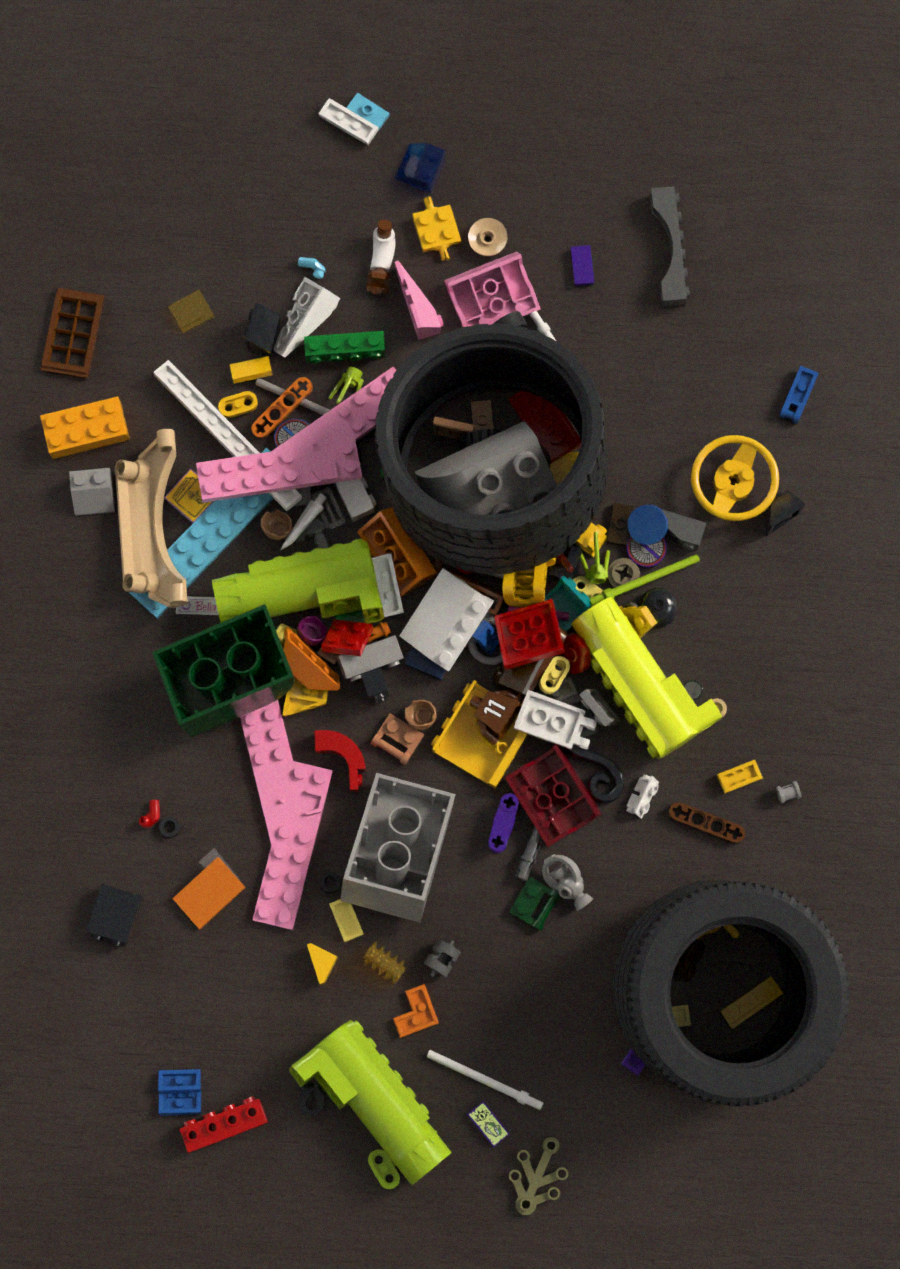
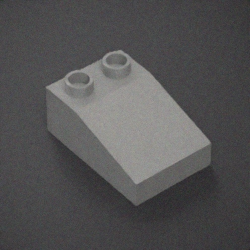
[340,773,455,923]

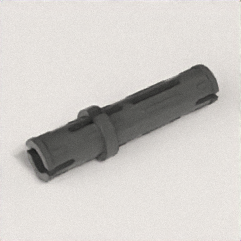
[515,827,543,881]

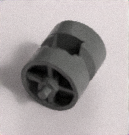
[423,939,461,978]

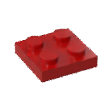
[321,619,373,657]

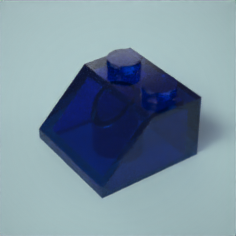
[395,143,446,193]

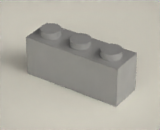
[336,635,404,682]

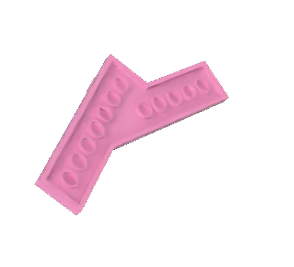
[196,367,396,503]
[240,699,333,930]

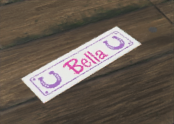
[176,596,219,615]

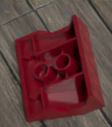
[505,745,603,847]

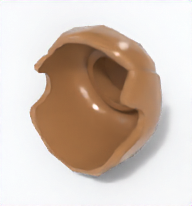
[261,509,293,540]
[405,700,437,730]

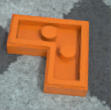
[393,984,439,1038]

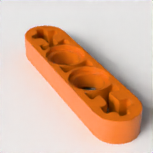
[251,377,313,438]

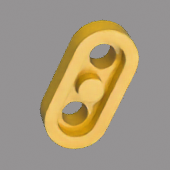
[218,391,258,418]

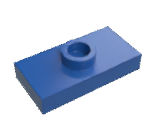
[472,620,499,656]

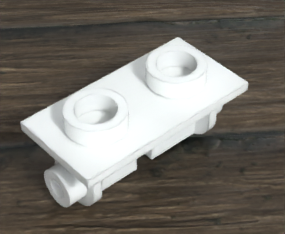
[626,774,659,819]

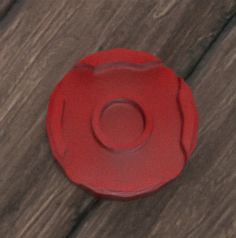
[559,633,591,674]

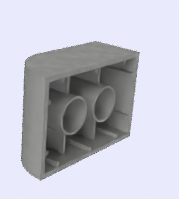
[415,421,557,515]

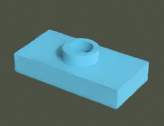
[347,93,390,131]

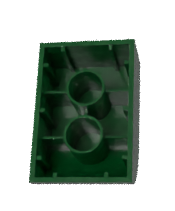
[152,604,295,737]

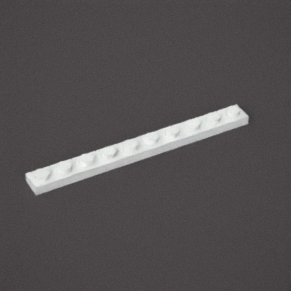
[153,360,302,511]

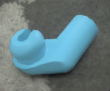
[298,257,326,279]

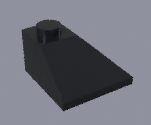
[765,490,805,536]

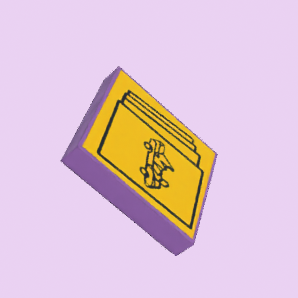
[164,468,214,523]

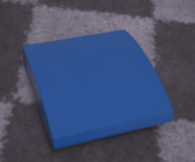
[158,1069,201,1116]

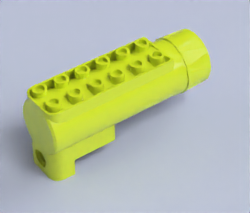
[571,597,722,759]

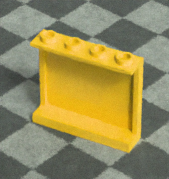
[431,680,528,789]

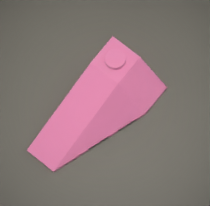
[395,261,444,340]

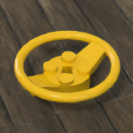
[691,435,779,521]

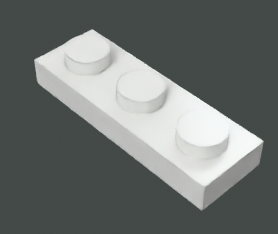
[319,98,379,145]
[372,553,404,617]

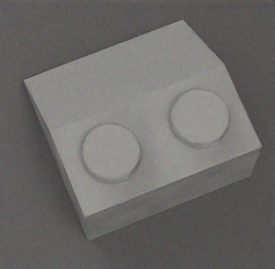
[69,468,115,516]

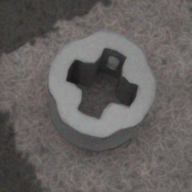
[776,781,801,804]

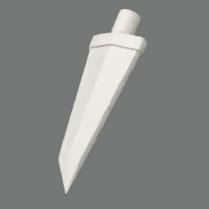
[281,493,326,550]

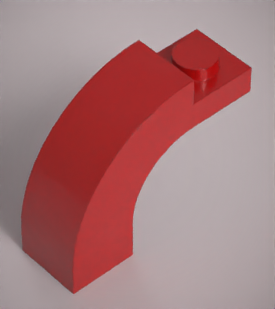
[315,730,366,792]

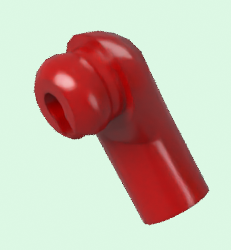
[139,800,160,828]

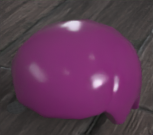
[297,616,328,646]

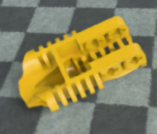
[503,558,556,607]

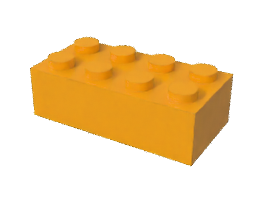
[40,396,130,459]

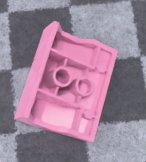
[444,251,541,327]

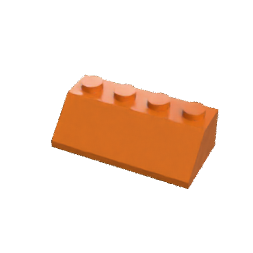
[357,507,437,597]

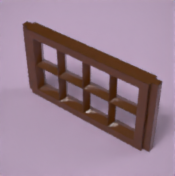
[41,288,105,379]

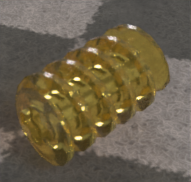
[362,941,408,985]

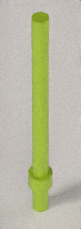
[589,554,700,606]

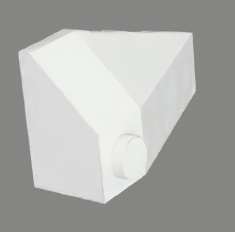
[273,277,340,357]

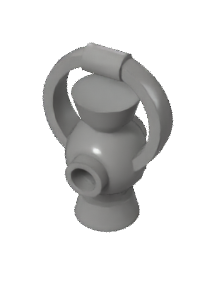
[542,854,593,911]

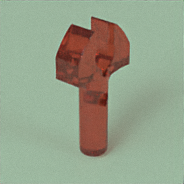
[555,553,574,573]

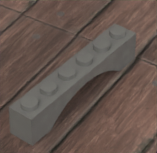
[650,186,690,307]

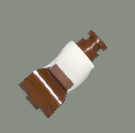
[366,220,395,295]

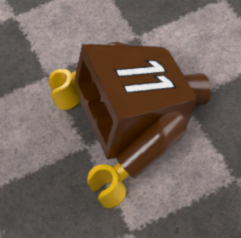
[469,690,524,754]

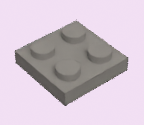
[580,689,621,726]

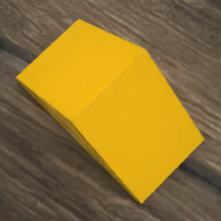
[307,943,338,985]

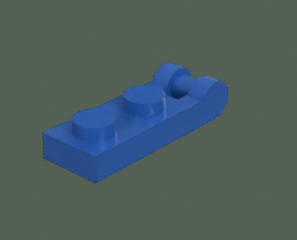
[779,366,819,424]

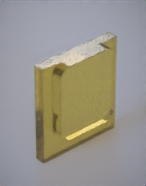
[168,290,214,334]

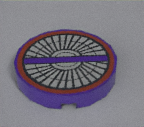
[626,536,667,568]

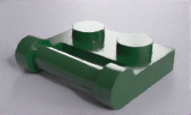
[509,877,561,931]

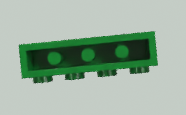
[304,331,385,363]

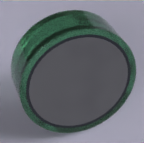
[684,680,703,701]

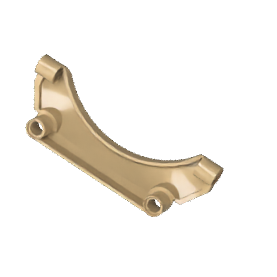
[115,429,188,608]

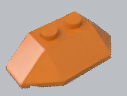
[282,627,340,691]

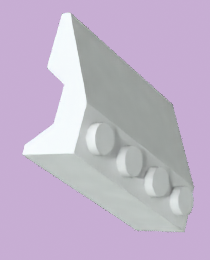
[400,568,494,671]

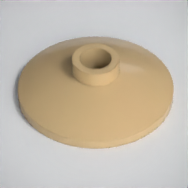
[468,218,507,256]

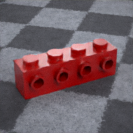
[180,1096,269,1153]

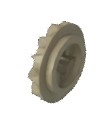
[608,558,640,587]

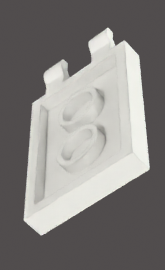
[514,690,597,750]

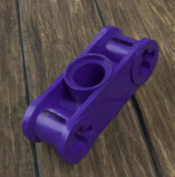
[488,793,519,853]

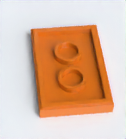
[173,857,246,929]

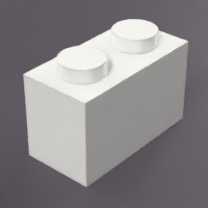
[336,477,376,522]

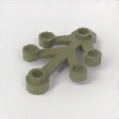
[509,1137,568,1215]

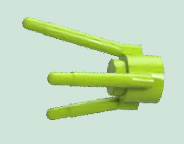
[328,367,364,404]
[578,532,610,584]

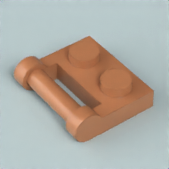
[371,713,424,765]

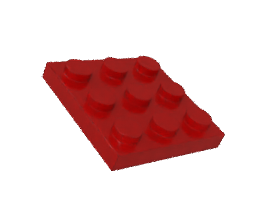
[494,599,565,670]

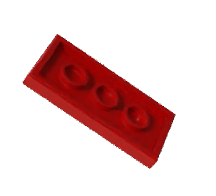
[508,391,581,464]

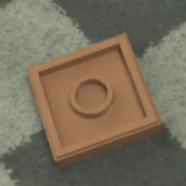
[433,417,474,439]

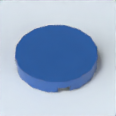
[628,505,668,545]

